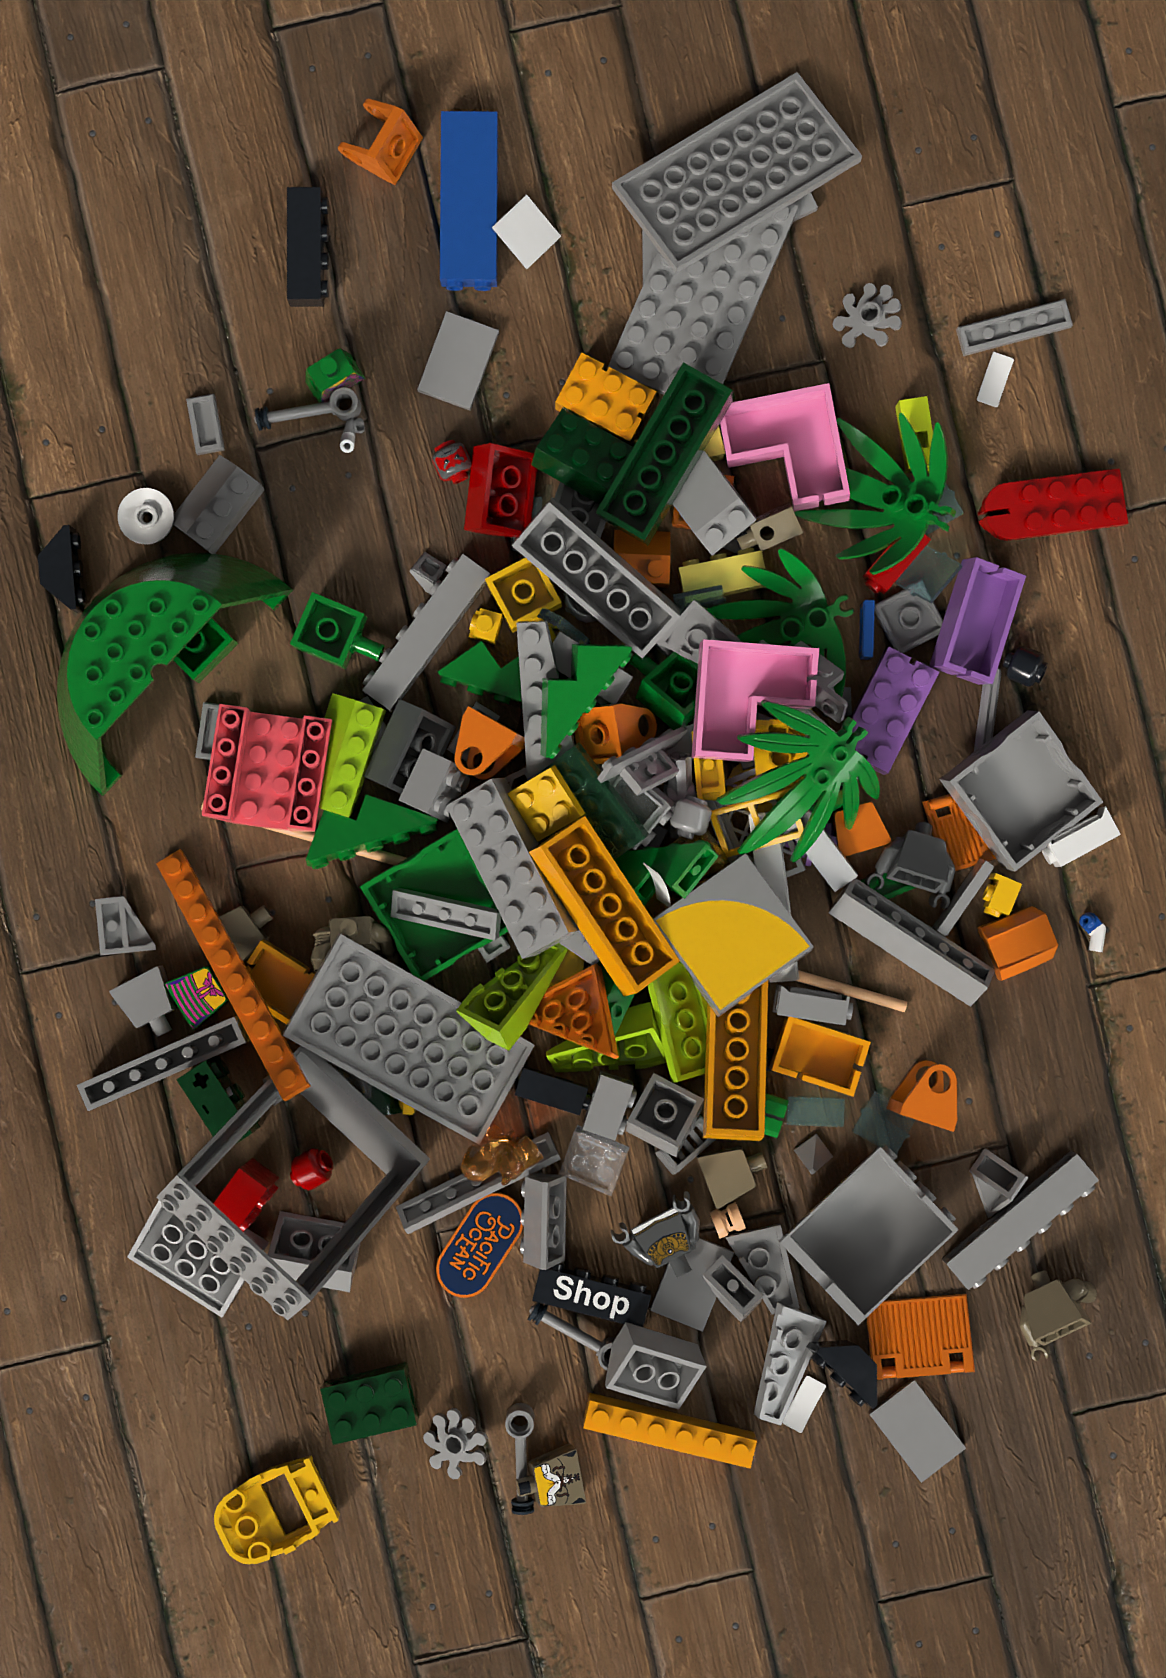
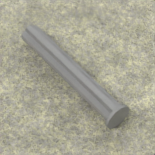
[974,669,1001,752]

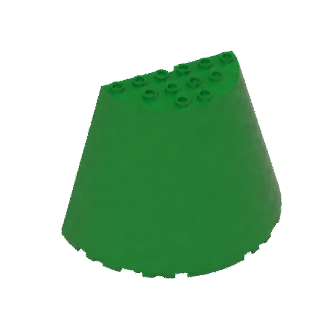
[57,553,293,796]

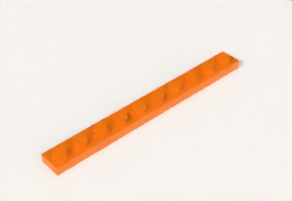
[156,849,311,1101]

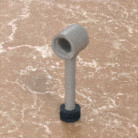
[254,387,362,431]
[527,1302,615,1370]
[505,1403,535,1515]

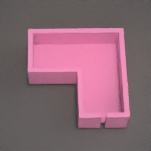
[720,383,850,512]
[692,639,819,762]

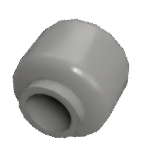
[670,795,712,840]

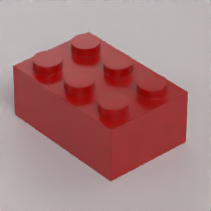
[213,1158,279,1232]

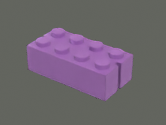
[929,557,1026,685]
[850,647,939,775]

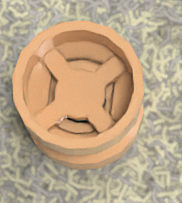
[709,1202,746,1239]

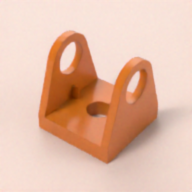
[338,99,423,185]
[574,703,657,765]
[455,706,525,780]
[886,1060,957,1132]

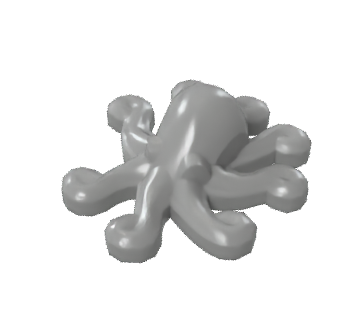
[833,283,902,348]
[423,1408,488,1479]

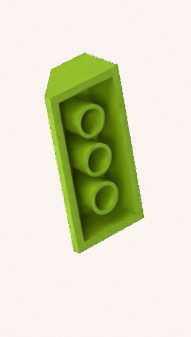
[319,693,387,818]

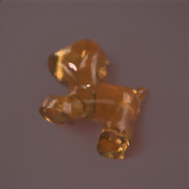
[461,1123,544,1186]

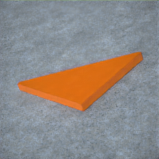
[529,963,619,1059]

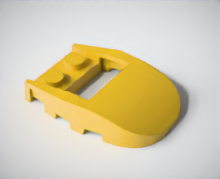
[691,719,808,801]
[214,1455,340,1564]

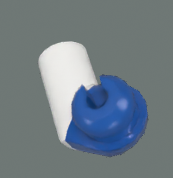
[1079,912,1106,952]

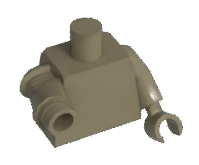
[311,916,401,972]
[1019,1271,1097,1361]

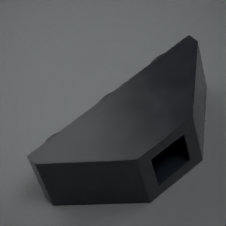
[38,525,86,613]
[806,1340,877,1409]

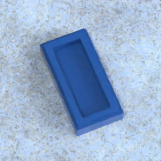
[859,600,875,660]

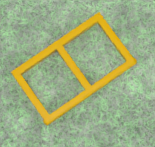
[711,788,805,858]

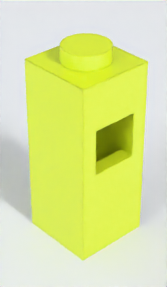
[895,396,933,473]

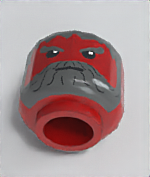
[432,440,472,484]

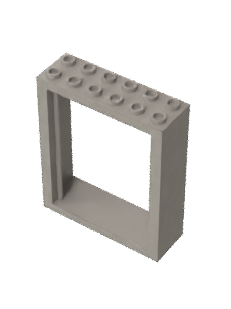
[156,1046,430,1320]

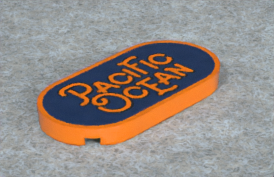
[436,1192,523,1298]

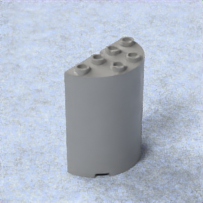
[779,1145,958,1325]

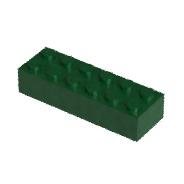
[596,362,735,546]

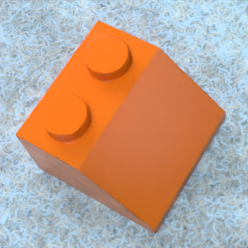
[614,530,670,589]

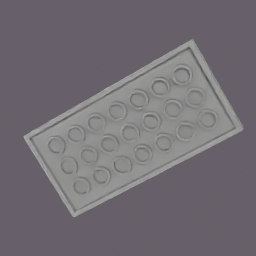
[612,72,862,274]
[607,203,799,395]
[282,933,535,1145]

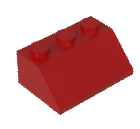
[464,443,537,538]

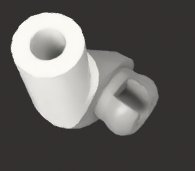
[340,418,365,453]

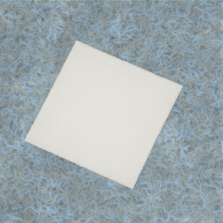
[492,195,561,269]

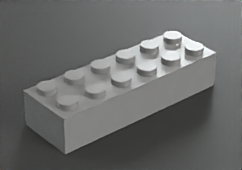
[512,497,681,659]
[446,778,580,959]

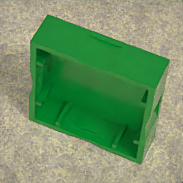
[360,829,508,981]

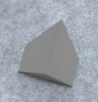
[969,1148,1028,1219]

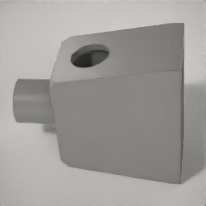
[109,965,176,1037]

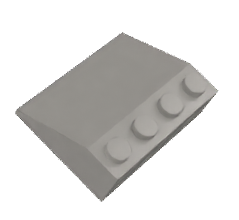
[127,1200,269,1318]

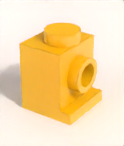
[469,608,503,645]
[982,873,1022,918]

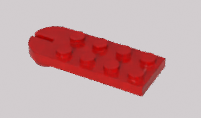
[978,468,1129,541]

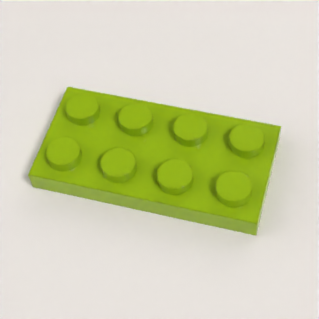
[647,962,707,1083]

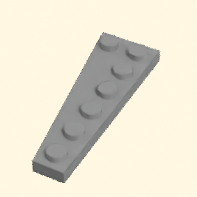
[517,620,585,792]

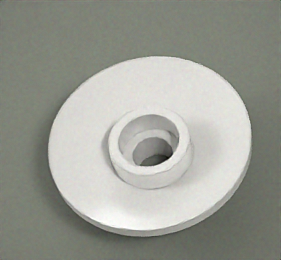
[117,488,174,544]

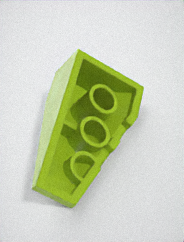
[456,943,568,1051]
[546,1002,667,1072]

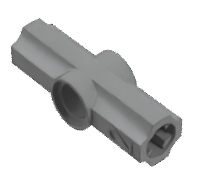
[663,751,696,840]

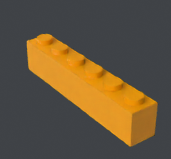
[583,1393,757,1469]

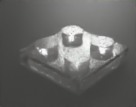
[560,1125,630,1196]

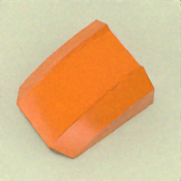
[977,906,1058,981]

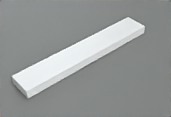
[748,812,799,983]

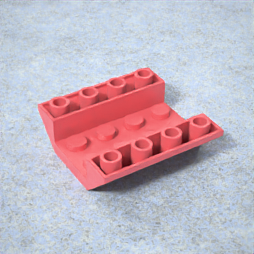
[202,704,332,832]

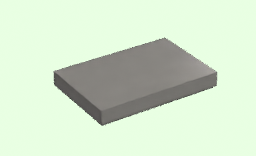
[417,311,499,411]
[650,1237,734,1332]
[868,1378,966,1483]

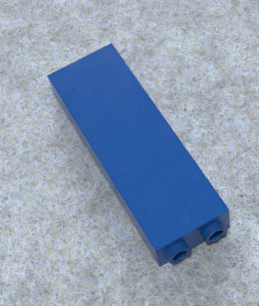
[440,111,498,291]

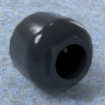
[1003,646,1048,687]

